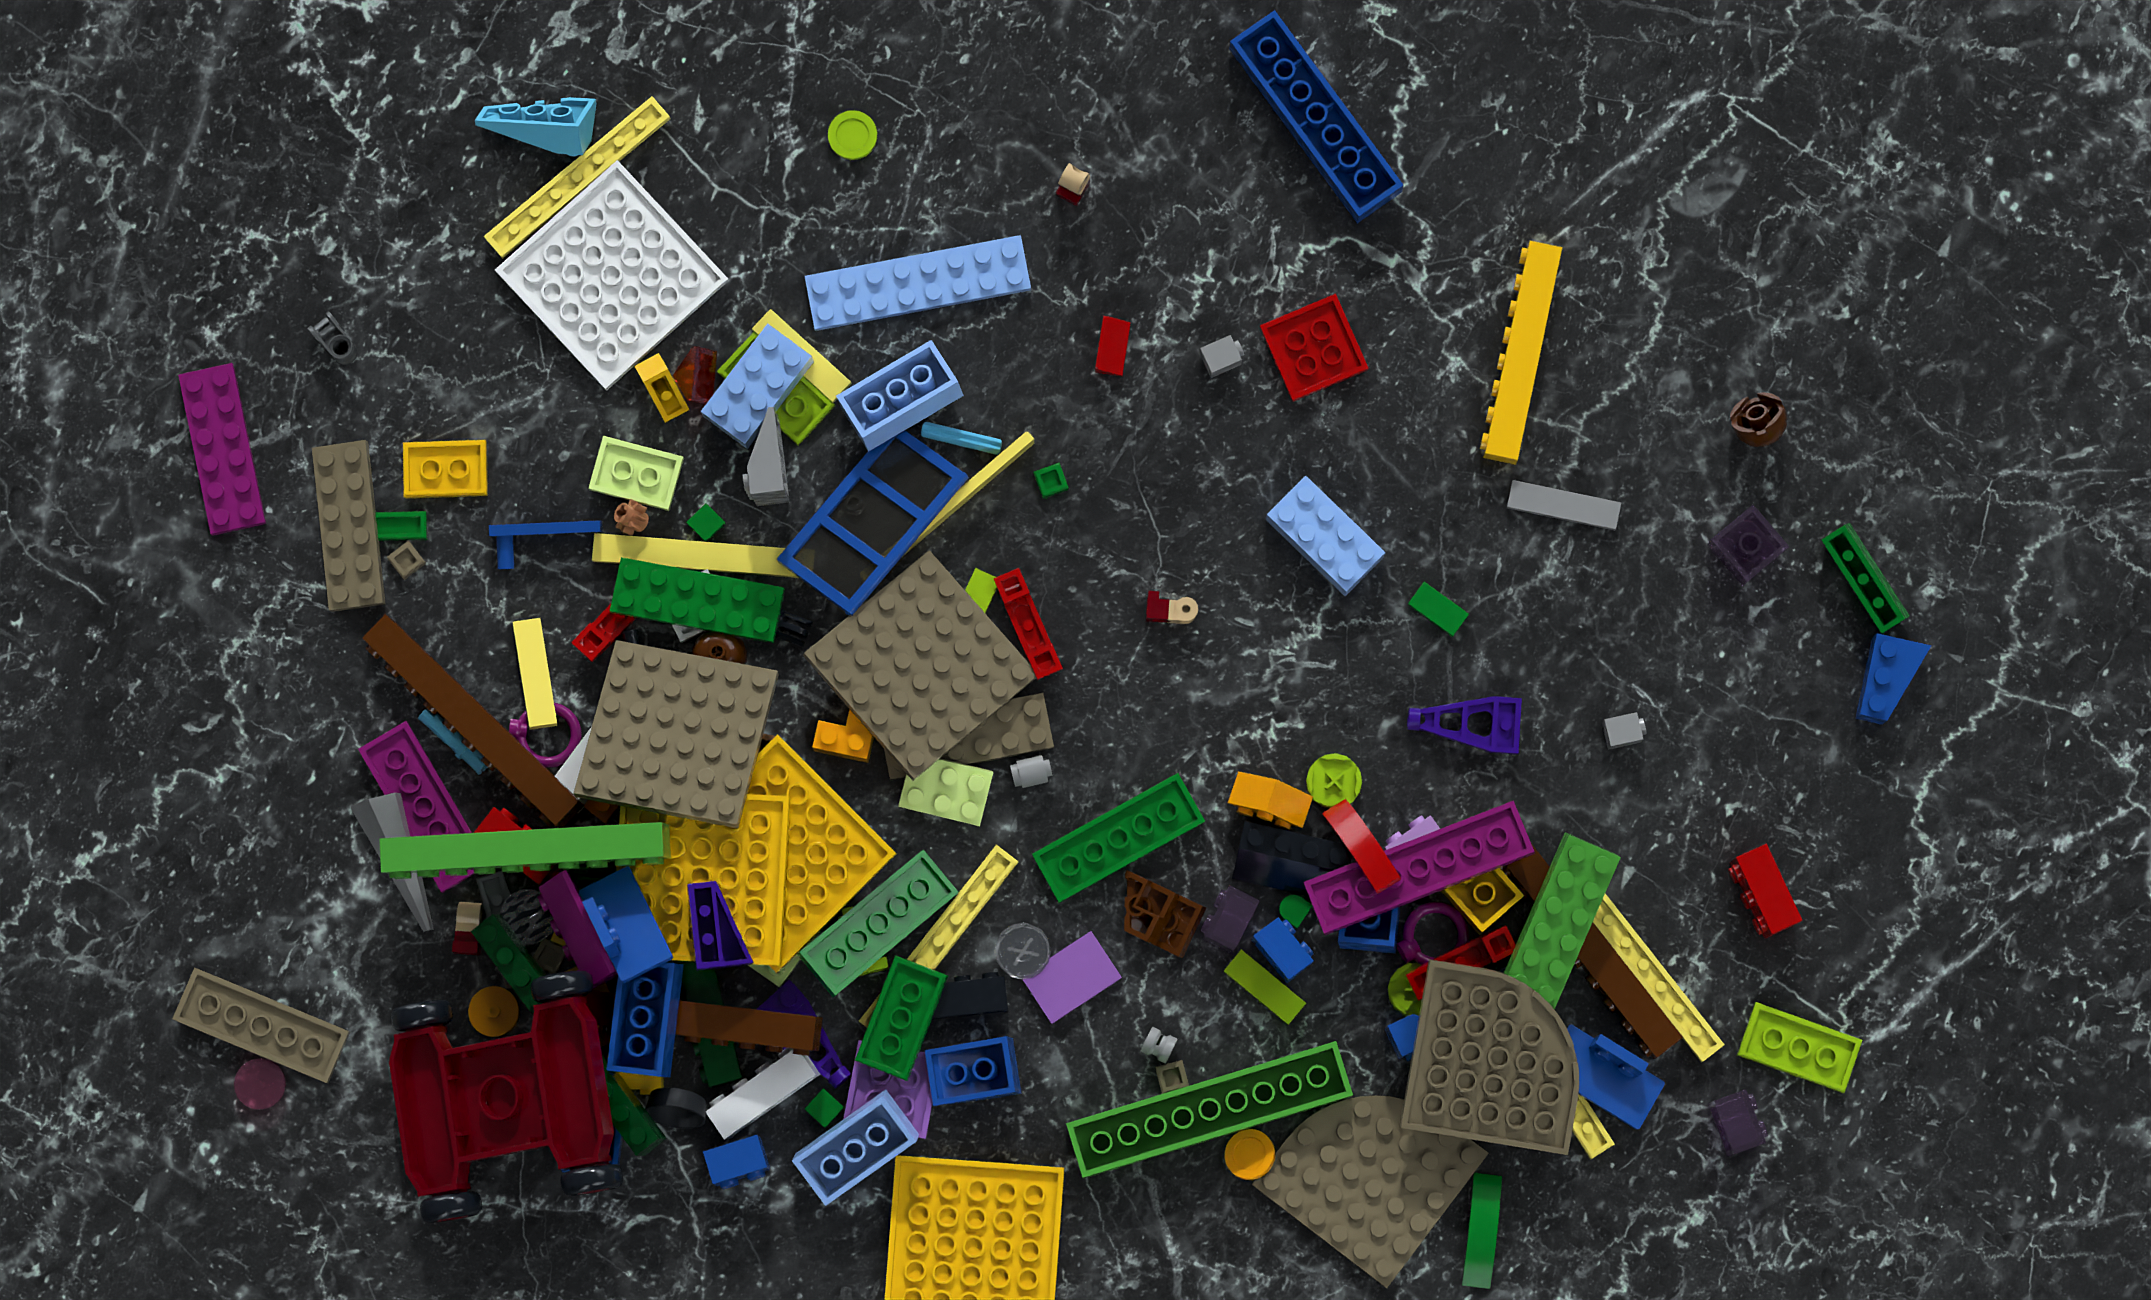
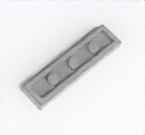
[1507,480,1621,531]

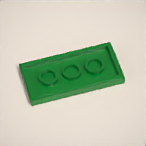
[855,955,948,1081]

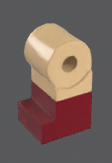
[1055,163,1090,206]
[1146,590,1198,624]
[452,902,483,956]

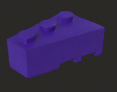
[687,881,754,970]

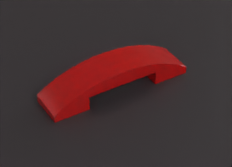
[993,568,1063,680]
[571,604,636,662]
[1322,799,1401,894]
[1406,925,1516,1000]

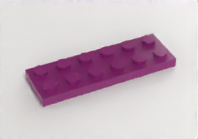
[178,363,267,536]
[358,721,474,893]

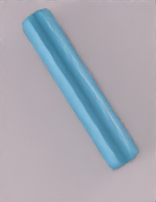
[921,422,1002,455]

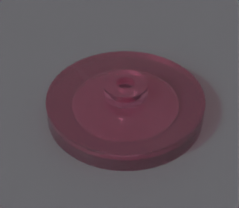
[234,1059,286,1110]

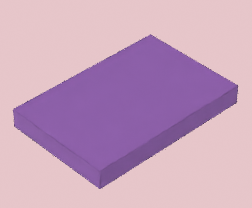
[1022,931,1122,1024]

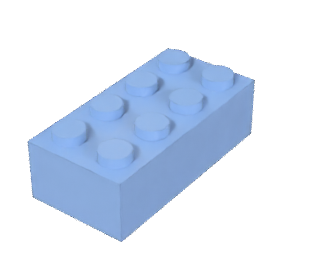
[701,323,814,449]
[836,340,964,452]
[1266,476,1385,596]
[792,1090,919,1206]

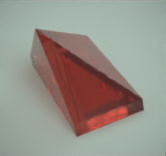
[673,346,717,405]

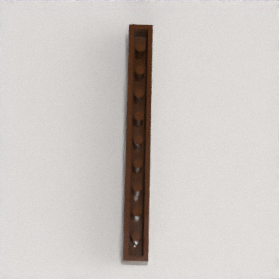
[363,614,585,828]
[1500,843,1683,1059]
[584,991,823,1056]

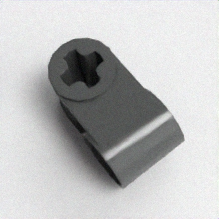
[307,311,357,365]

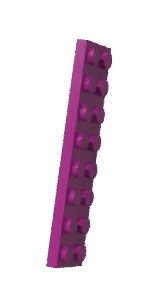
[1304,800,1535,936]

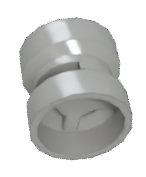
[1140,1026,1178,1064]

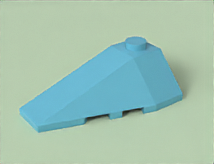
[475,97,596,156]

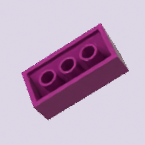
[537,870,618,989]

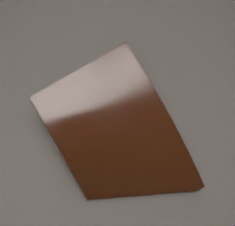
[1124,870,1206,958]

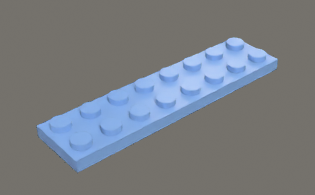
[805,235,1031,331]

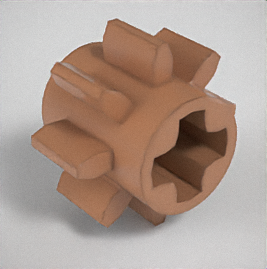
[614,499,649,536]

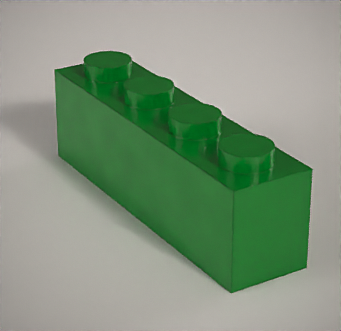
[1822,523,1910,633]

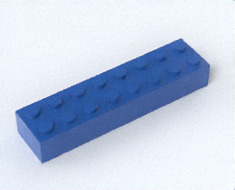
[1229,10,1404,224]

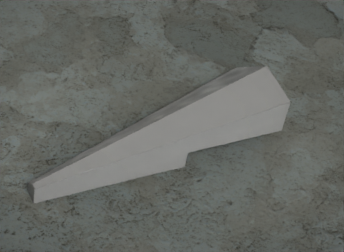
[350,793,434,932]

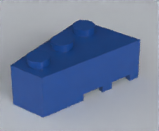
[1855,633,1932,725]

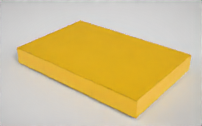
[403,440,488,499]

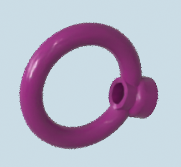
[509,702,582,768]
[1396,902,1469,965]

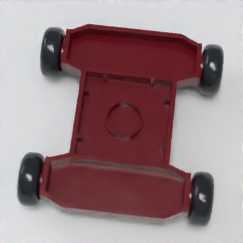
[389,971,623,1223]

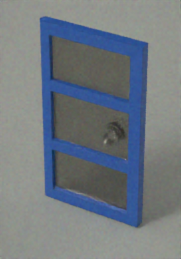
[777,430,969,616]

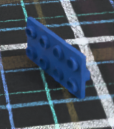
[579,866,673,983]
[1567,1025,1665,1130]

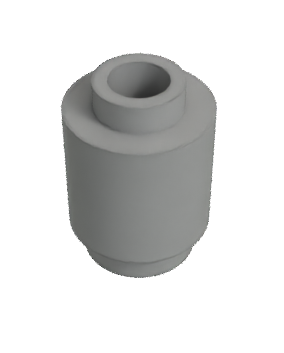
[1010,755,1053,788]

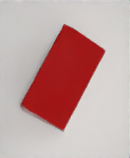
[1095,316,1131,377]

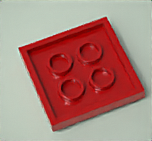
[1260,294,1369,402]

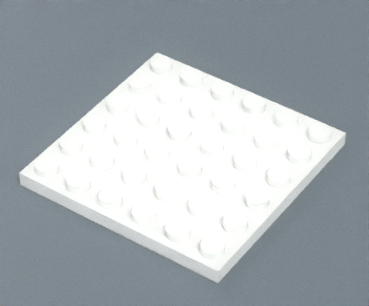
[495,160,729,391]

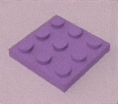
[844,1040,933,1139]

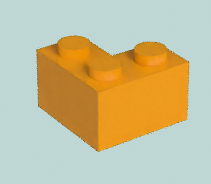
[812,709,874,763]
[1228,771,1313,830]

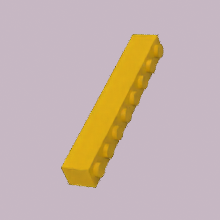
[1480,241,1562,465]

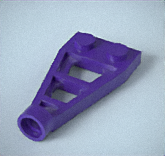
[1407,696,1522,755]
[756,979,852,1089]

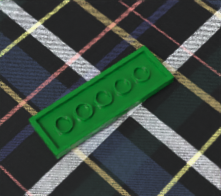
[610,557,785,643]
[1032,773,1205,903]
[797,850,959,997]

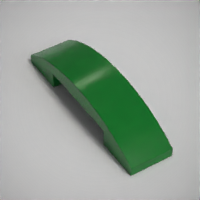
[1462,1173,1502,1289]

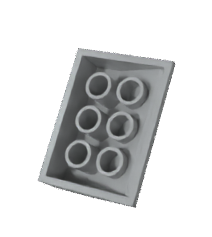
[743,407,790,506]

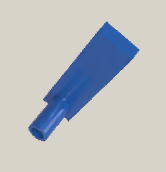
[489,521,603,569]

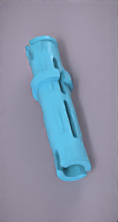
[418,709,488,775]

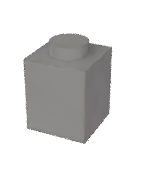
[1200,335,1244,378]
[1602,712,1646,750]

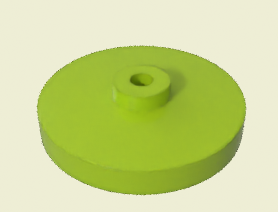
[828,110,877,160]

